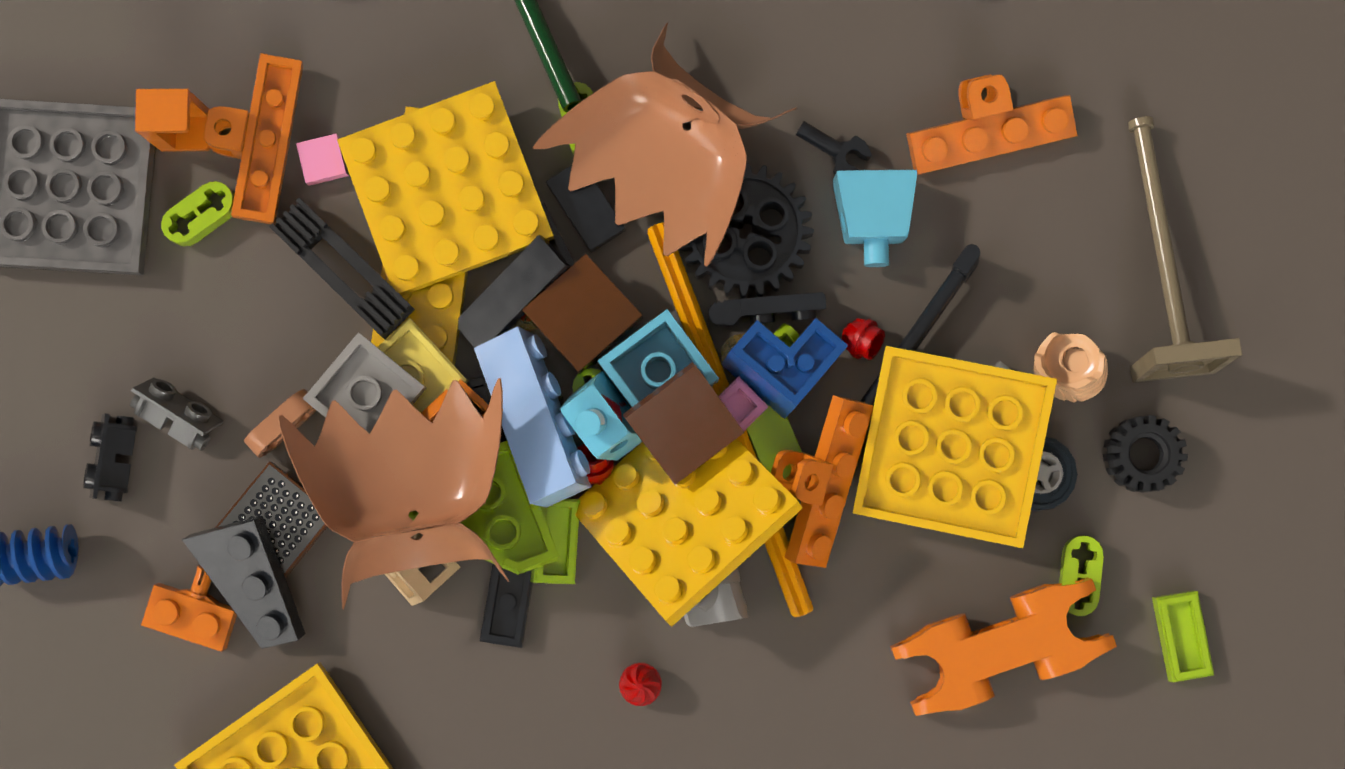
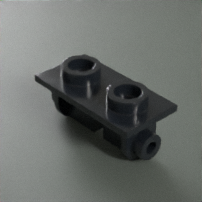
[83,413,137,501]

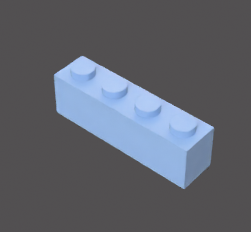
[474,326,591,508]

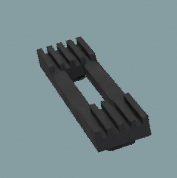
[269,198,415,339]

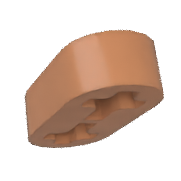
[244,389,317,458]

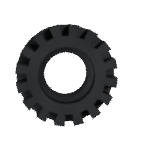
[1102,415,1188,492]

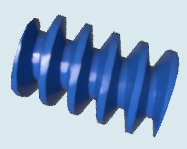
[0,524,78,586]

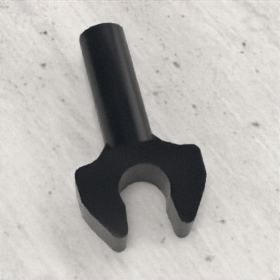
[796,121,872,175]

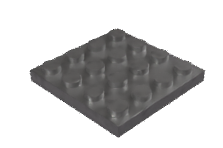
[0,99,155,275]

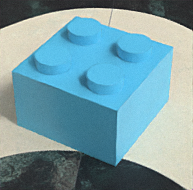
[598,309,719,408]

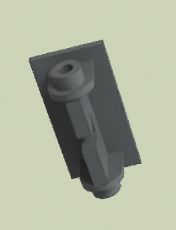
[130,377,224,451]

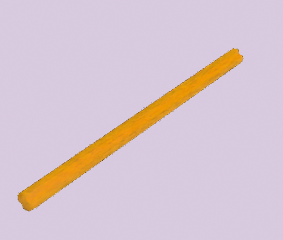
[647,222,813,617]

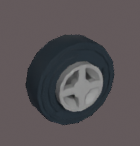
[1031,437,1078,511]

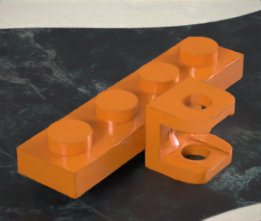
[203,53,304,225]
[906,74,1077,175]
[771,395,874,568]

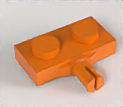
[141,565,237,652]

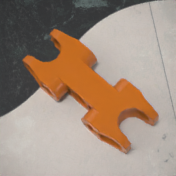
[890,578,1117,716]

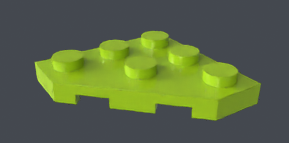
[408,441,559,575]

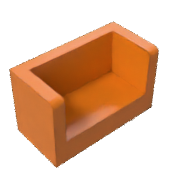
[135,89,210,152]

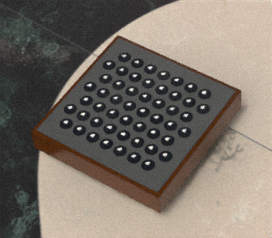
[215,462,327,578]

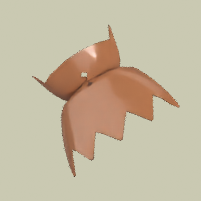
[533,22,796,267]
[278,378,509,610]

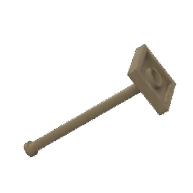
[1128,116,1243,383]

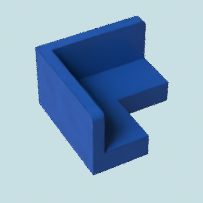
[721,318,848,419]

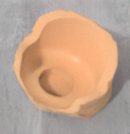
[1033,332,1108,403]

